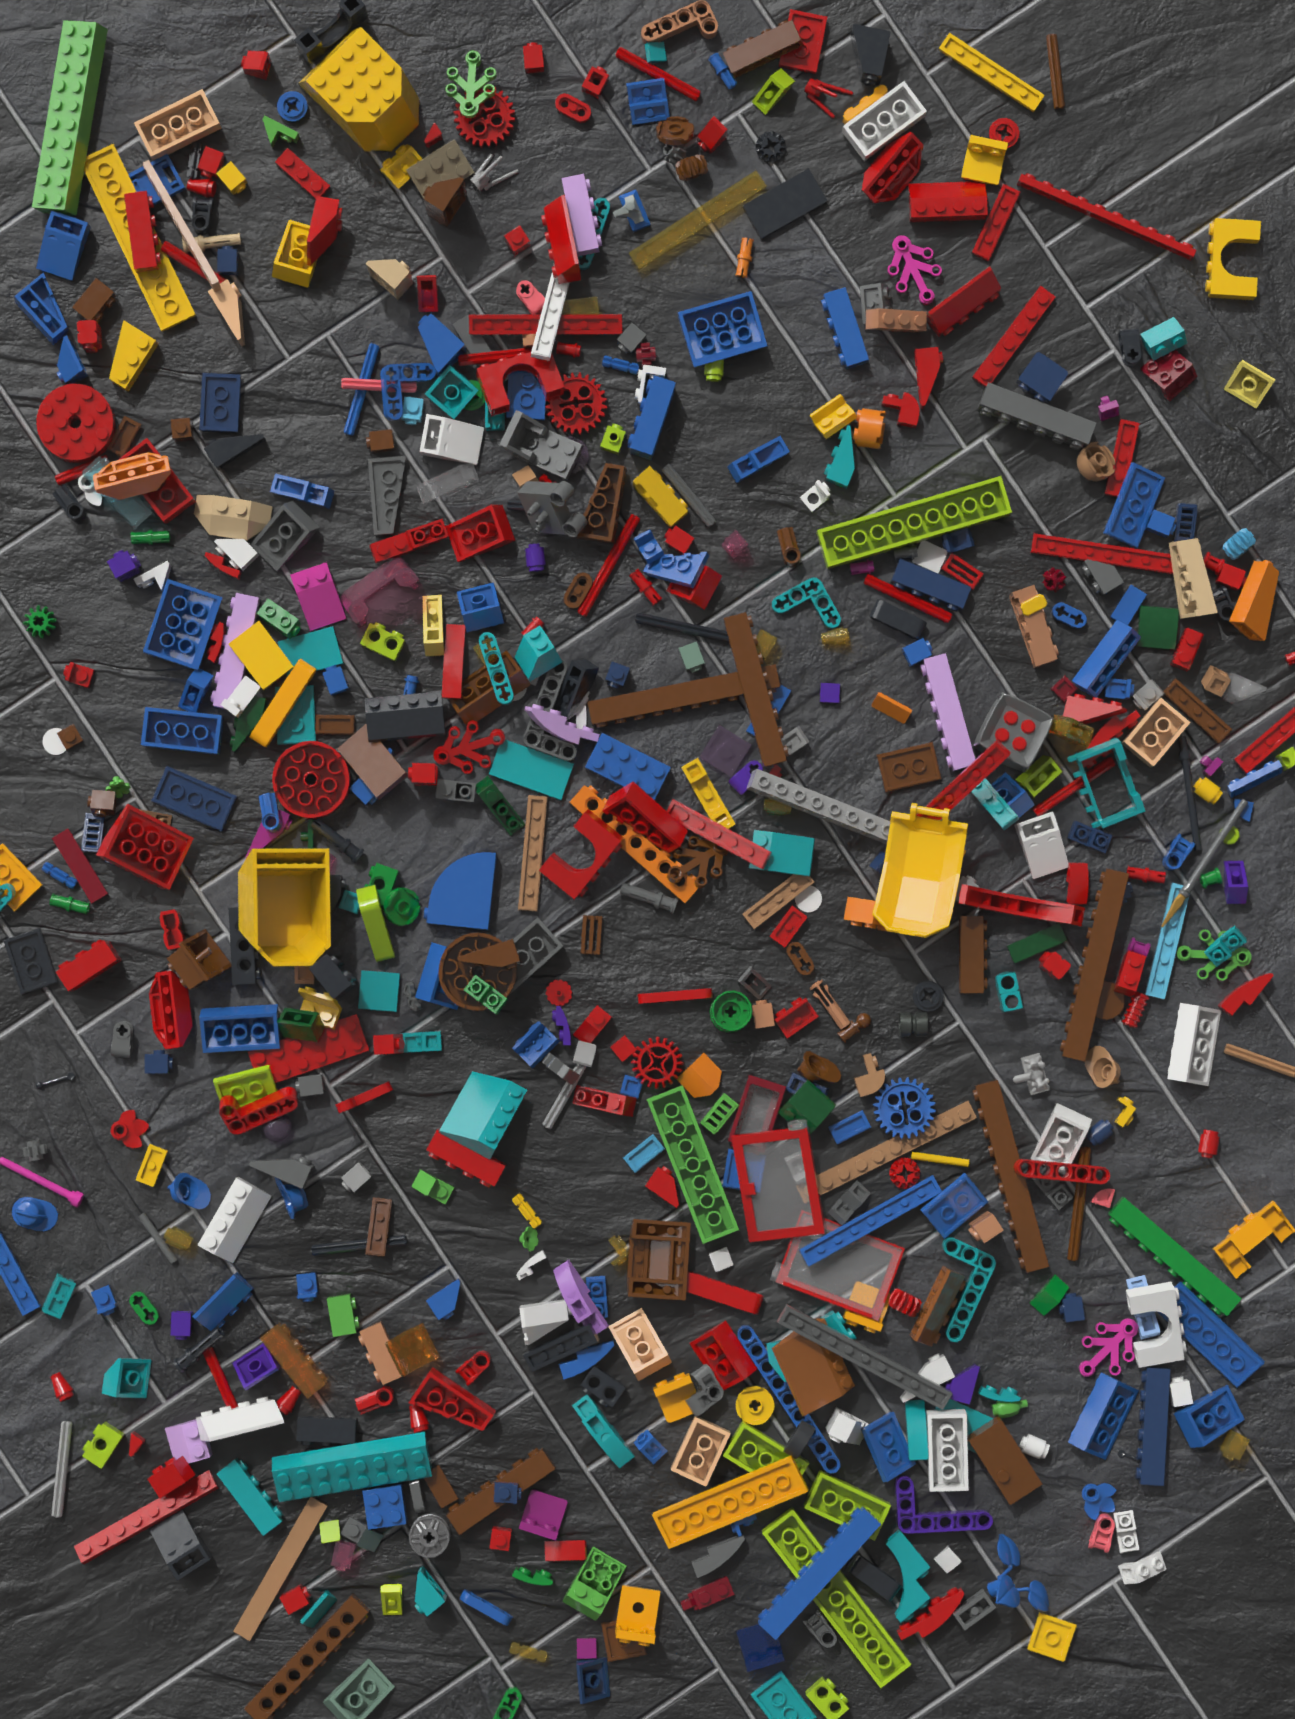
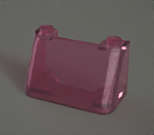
[341,557,422,628]

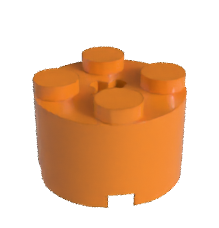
[853,408,886,449]

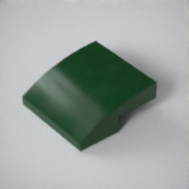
[1136,605,1179,649]

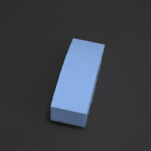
[1126,1275,1160,1340]

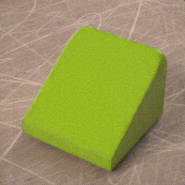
[319,1519,342,1543]

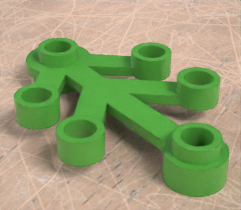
[445,51,497,118]
[1176,929,1251,981]

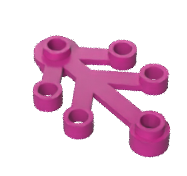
[887,235,942,305]
[1079,1318,1138,1377]

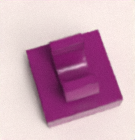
[1098,396,1119,421]
[1199,755,1223,777]

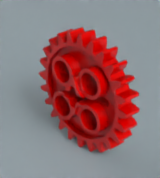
[454,87,515,148]
[545,372,607,435]

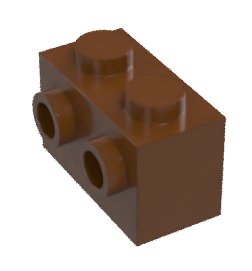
[72,278,116,323]

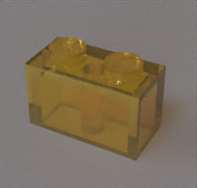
[1048,714,1094,747]

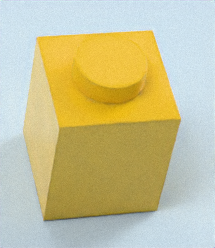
[216,161,248,195]

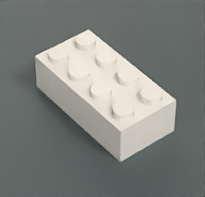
[842,81,927,162]
[926,1409,969,1492]

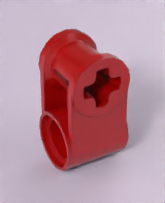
[455,1350,491,1386]

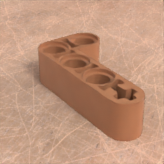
[641,0,718,44]

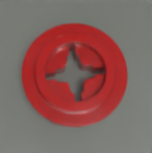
[989,118,1019,149]
[889,1158,920,1189]

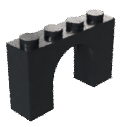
[294,0,368,65]

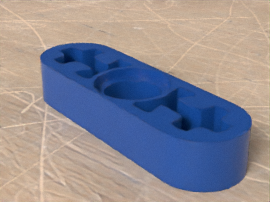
[459,1589,513,1626]

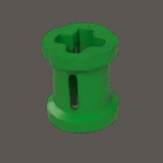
[1199,868,1223,889]

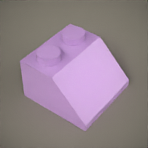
[165,1419,213,1463]

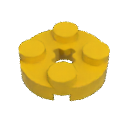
[735,1386,774,1425]

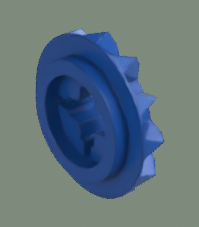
[277,91,308,122]

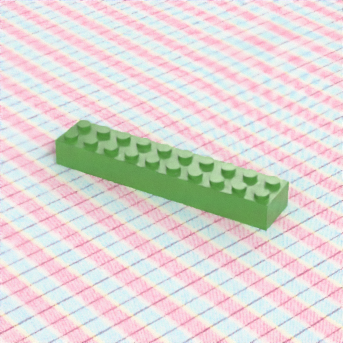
[32,20,108,216]

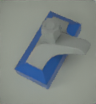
[613,189,651,233]

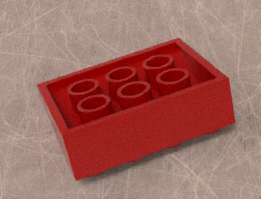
[96,804,194,890]

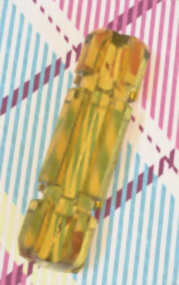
[509,1642,547,1663]

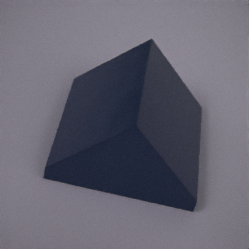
[576,1657,610,1704]

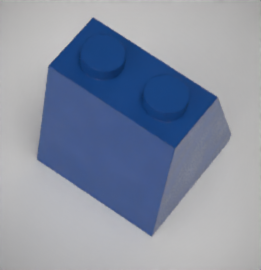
[418,313,466,377]

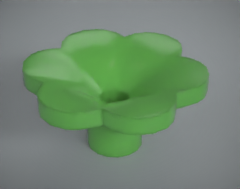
[519,1226,538,1251]

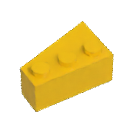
[109,320,159,392]
[633,466,688,528]

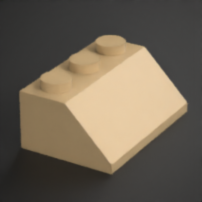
[366,259,413,300]

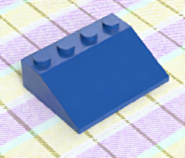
[678,291,767,368]
[143,579,222,670]

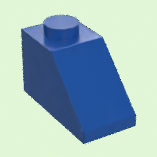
[178,668,213,713]
[426,1278,461,1320]

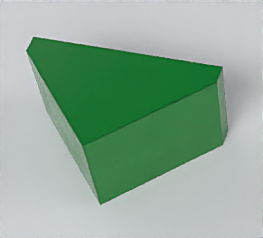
[1029,1274,1069,1316]

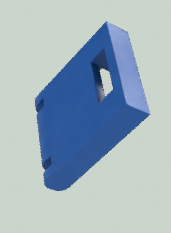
[128,154,186,206]

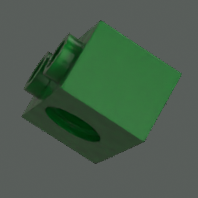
[364,863,399,906]

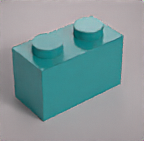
[1140,317,1187,361]

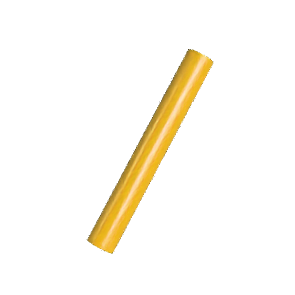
[911,1152,969,1167]

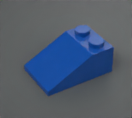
[1173,1385,1245,1448]

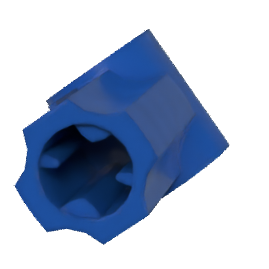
[259,793,282,833]

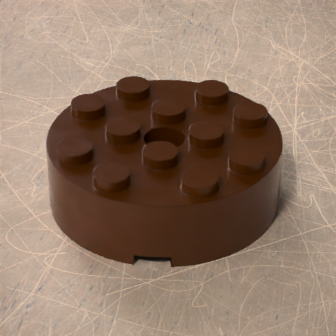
[439,933,517,1011]

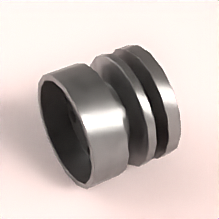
[409,1513,451,1558]

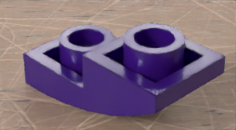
[552,1006,571,1045]

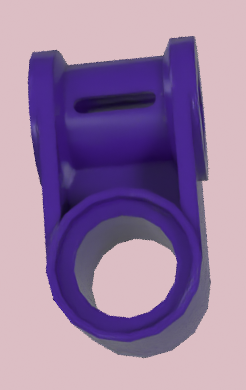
[728,760,763,796]

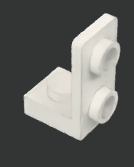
[635,365,666,405]
[220,676,260,718]
[1118,1552,1166,1584]

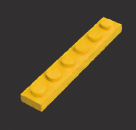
[938,33,1044,112]

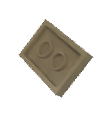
[406,139,475,199]

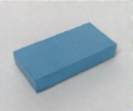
[623,1134,665,1173]

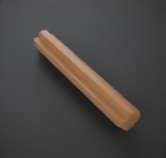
[1224,1044,1295,1077]

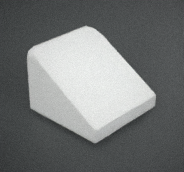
[709,1247,733,1272]
[934,1546,962,1573]

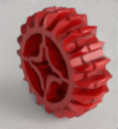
[631,1037,683,1089]

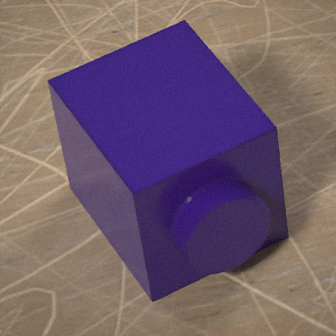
[171,1311,193,1340]

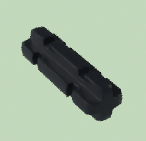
[187,142,203,180]

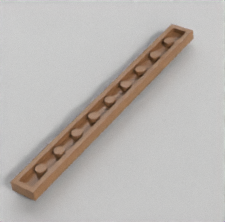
[796,1100,977,1203]

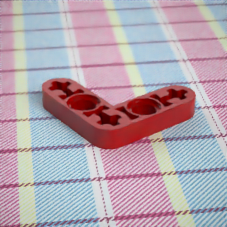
[335,1082,393,1114]

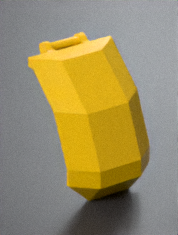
[872,803,968,938]

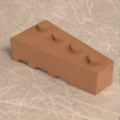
[1009,585,1059,668]

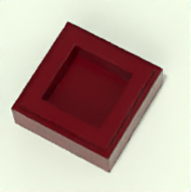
[1051,675,1078,703]

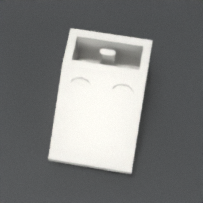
[420,414,484,465]
[1014,812,1068,879]

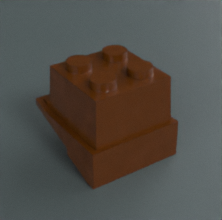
[167,929,231,990]

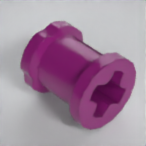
[1126,937,1151,957]

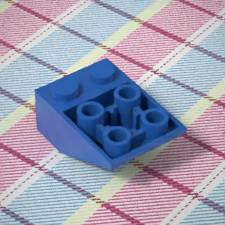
[36,211,91,281]

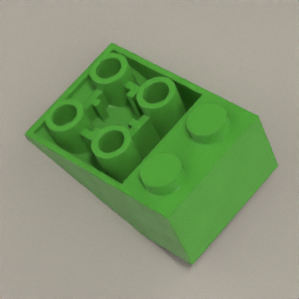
[562,1547,626,1621]

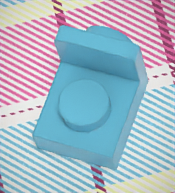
[401,397,424,425]

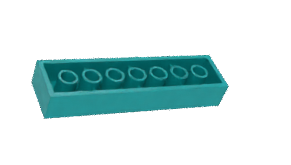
[272,1432,432,1502]

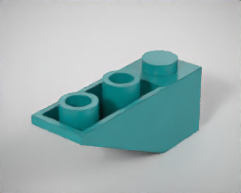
[824,425,855,489]

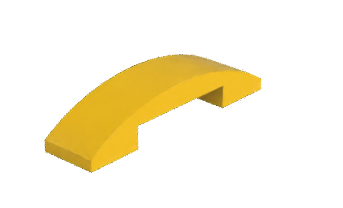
[681,758,735,828]

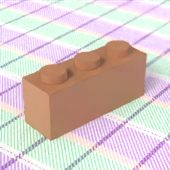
[866,308,927,332]
[968,1211,1003,1243]
[358,1321,405,1385]

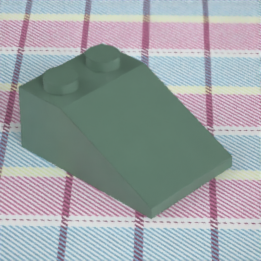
[323,1659,395,1719]

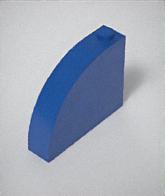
[424,852,497,930]

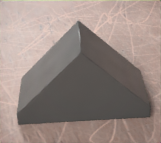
[737,966,772,1000]

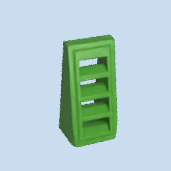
[700,1093,739,1135]

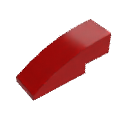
[1218,973,1274,1016]

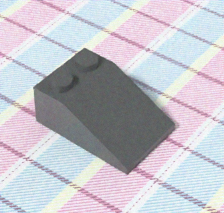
[250,501,320,571]
[249,1156,314,1189]

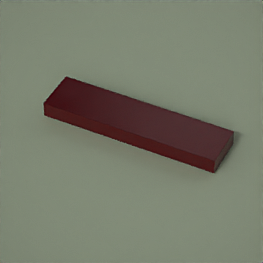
[52,828,109,904]

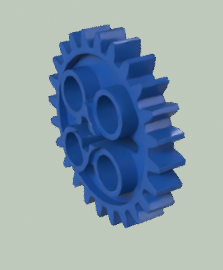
[873,1077,936,1140]

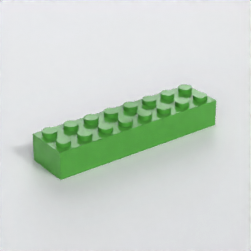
[647,1085,739,1244]

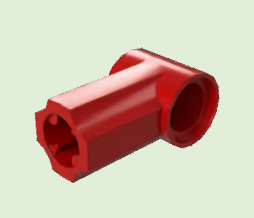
[355,1386,395,1414]

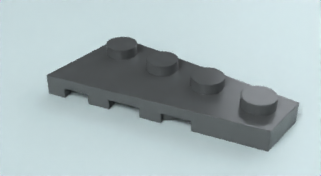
[368,456,406,536]

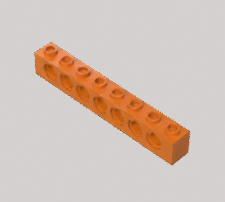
[569,785,700,903]

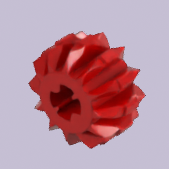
[888,1289,922,1317]

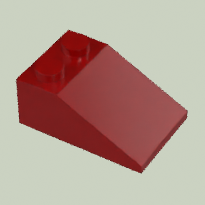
[307,196,343,266]
[445,505,515,562]

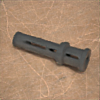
[620,882,679,914]

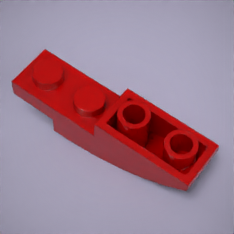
[369,519,449,563]
[1081,710,1140,769]
[896,1587,964,1640]

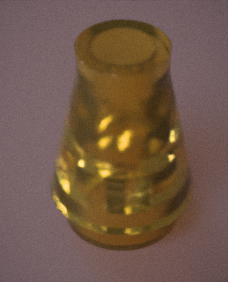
[821,627,850,646]

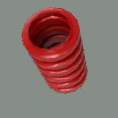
[1121,991,1149,1028]

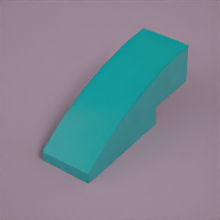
[905,1400,929,1460]

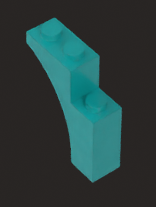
[885,1529,930,1623]

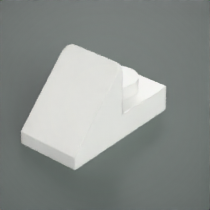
[134,561,172,591]

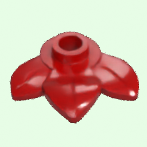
[111,1110,149,1148]

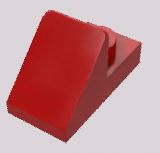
[417,275,438,312]

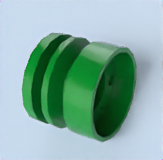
[709,990,752,1033]

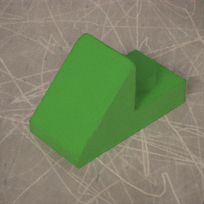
[263,115,300,148]
[411,1169,454,1204]

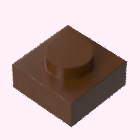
[57,724,83,750]

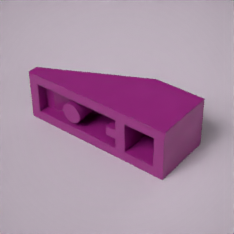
[245,809,293,858]

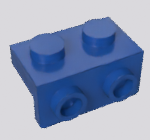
[512,1021,560,1068]

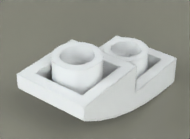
[1113,1510,1139,1553]

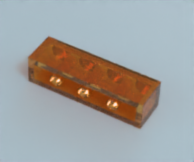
[260,1322,327,1399]

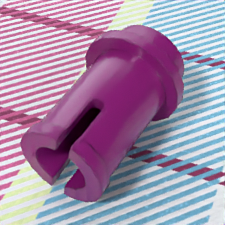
[850,559,874,575]

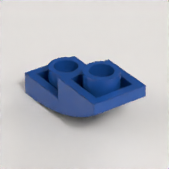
[586,1276,608,1318]

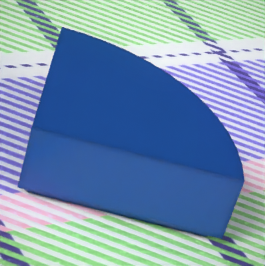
[1234,799,1254,822]

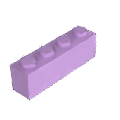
[562,174,602,256]

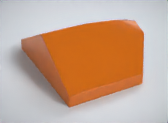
[677,1053,722,1098]

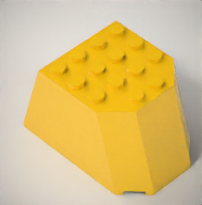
[298,27,419,152]
[238,849,331,966]

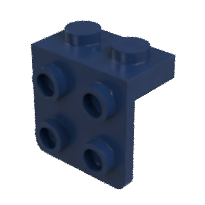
[1016,352,1068,404]

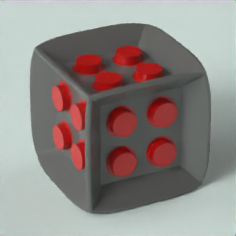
[973,692,1054,773]

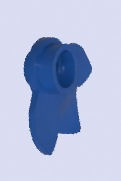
[1082,1483,1116,1520]

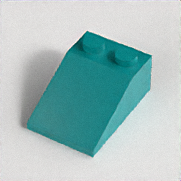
[749,830,815,876]

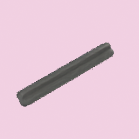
[662,464,716,527]

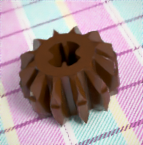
[675,155,708,181]

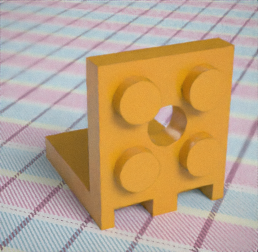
[615,1585,660,1646]

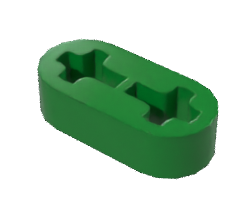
[129,1291,159,1325]

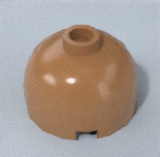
[1077,442,1115,482]

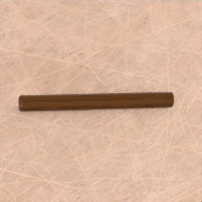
[1067,1147,1091,1261]

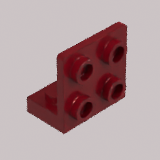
[1141,350,1198,402]

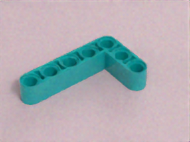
[942,1237,996,1342]

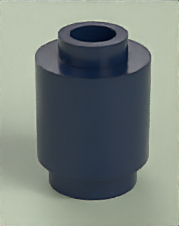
[1086,1119,1114,1147]

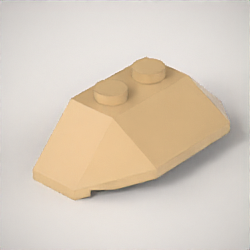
[194,495,273,541]

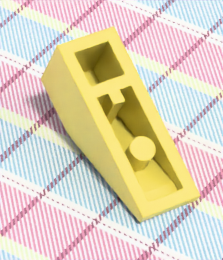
[423,595,444,656]

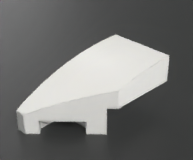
[516,1250,547,1280]

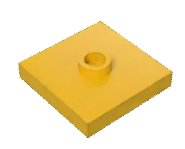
[1027,1612,1077,1662]

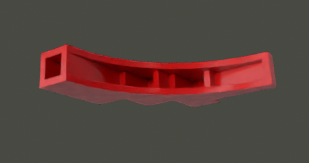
[959,884,1085,927]

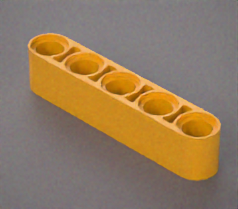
[250,659,317,748]

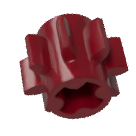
[636,342,656,367]
[1042,567,1067,593]

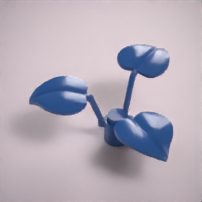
[987,1534,1049,1612]

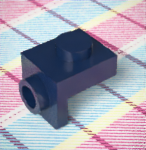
[942,528,975,553]

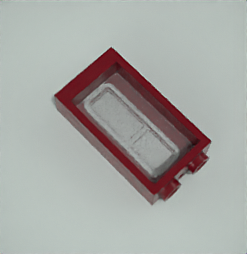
[728,1075,786,1155]

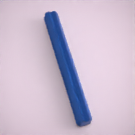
[344,343,379,436]

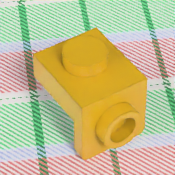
[1114,1096,1136,1127]

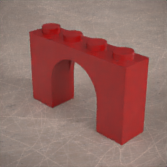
[477,352,564,417]
[539,809,624,899]

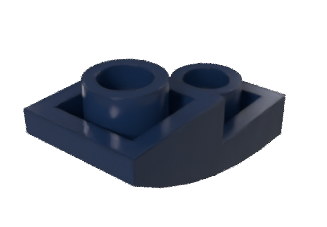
[1067,821,1112,853]

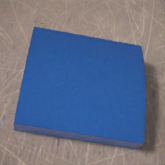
[626,78,670,125]

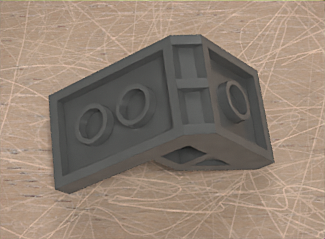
[499,410,584,480]

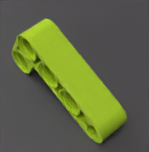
[356,885,395,962]

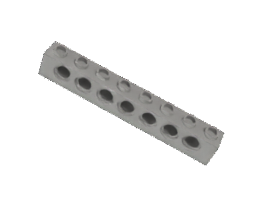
[746,769,890,844]

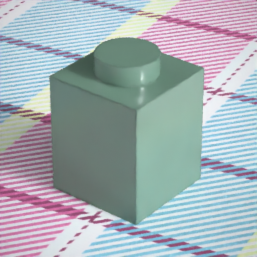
[678,641,705,673]

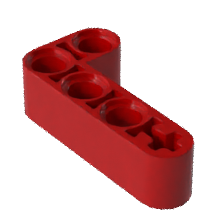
[219,1087,298,1135]

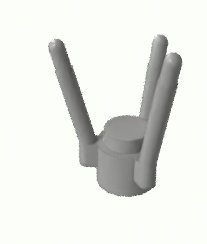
[470,154,519,191]

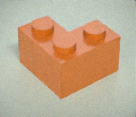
[844,897,888,932]

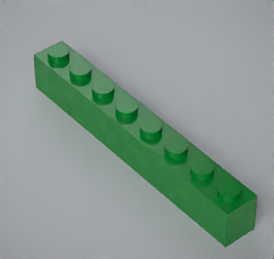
[1108,1197,1242,1316]

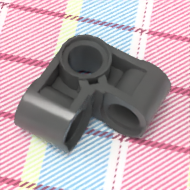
[685,1364,724,1416]

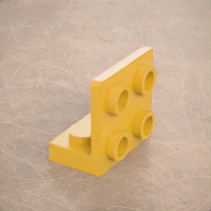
[961,135,1008,186]
[298,987,342,1030]

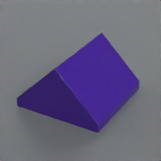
[232,1342,281,1391]

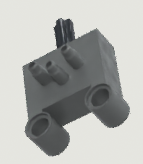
[507,481,587,537]

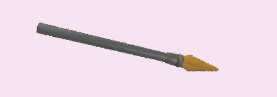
[1161,799,1248,928]

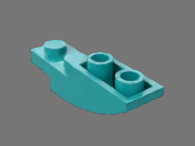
[572,1394,635,1468]

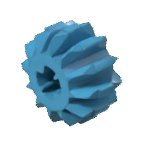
[1223,528,1256,560]

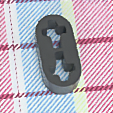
[409,1479,425,1514]

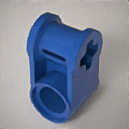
[1162,833,1195,871]

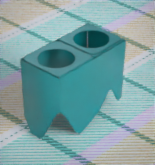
[995,972,1023,1012]

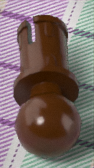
[837,1013,871,1043]

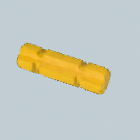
[512,1193,542,1228]

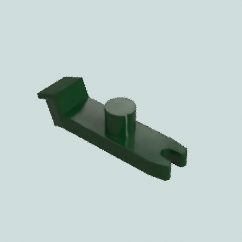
[301,818,314,849]

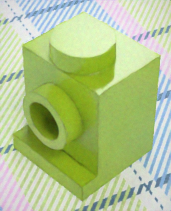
[600,424,626,455]

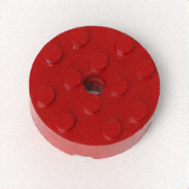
[36,384,116,463]
[272,741,351,819]

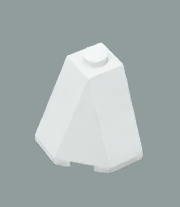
[520,1300,572,1345]

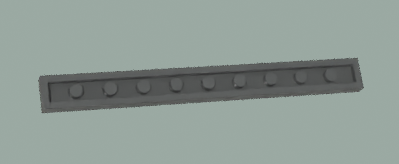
[777,1304,953,1410]

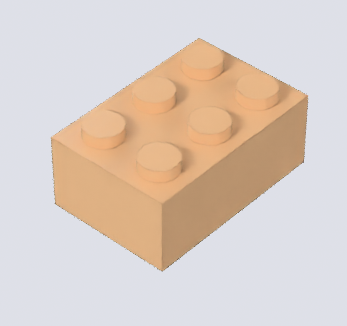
[1121,698,1190,768]
[671,1416,731,1486]

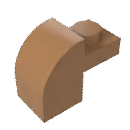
[854,1053,885,1097]

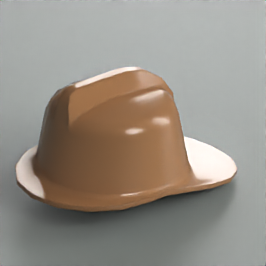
[1085,1046,1121,1088]

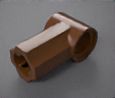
[776,527,800,567]

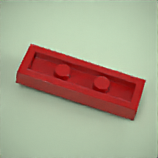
[275,148,330,199]

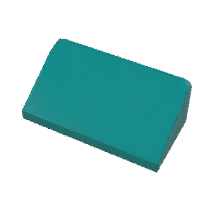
[300,1590,337,1628]

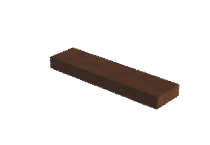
[1163,678,1232,744]

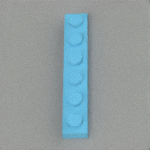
[1145,883,1190,999]

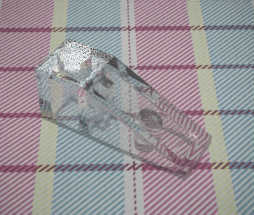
[416,464,479,504]

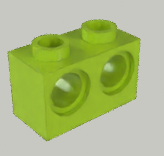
[360,622,406,662]
[805,1676,849,1719]

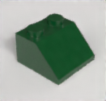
[778,1080,836,1134]

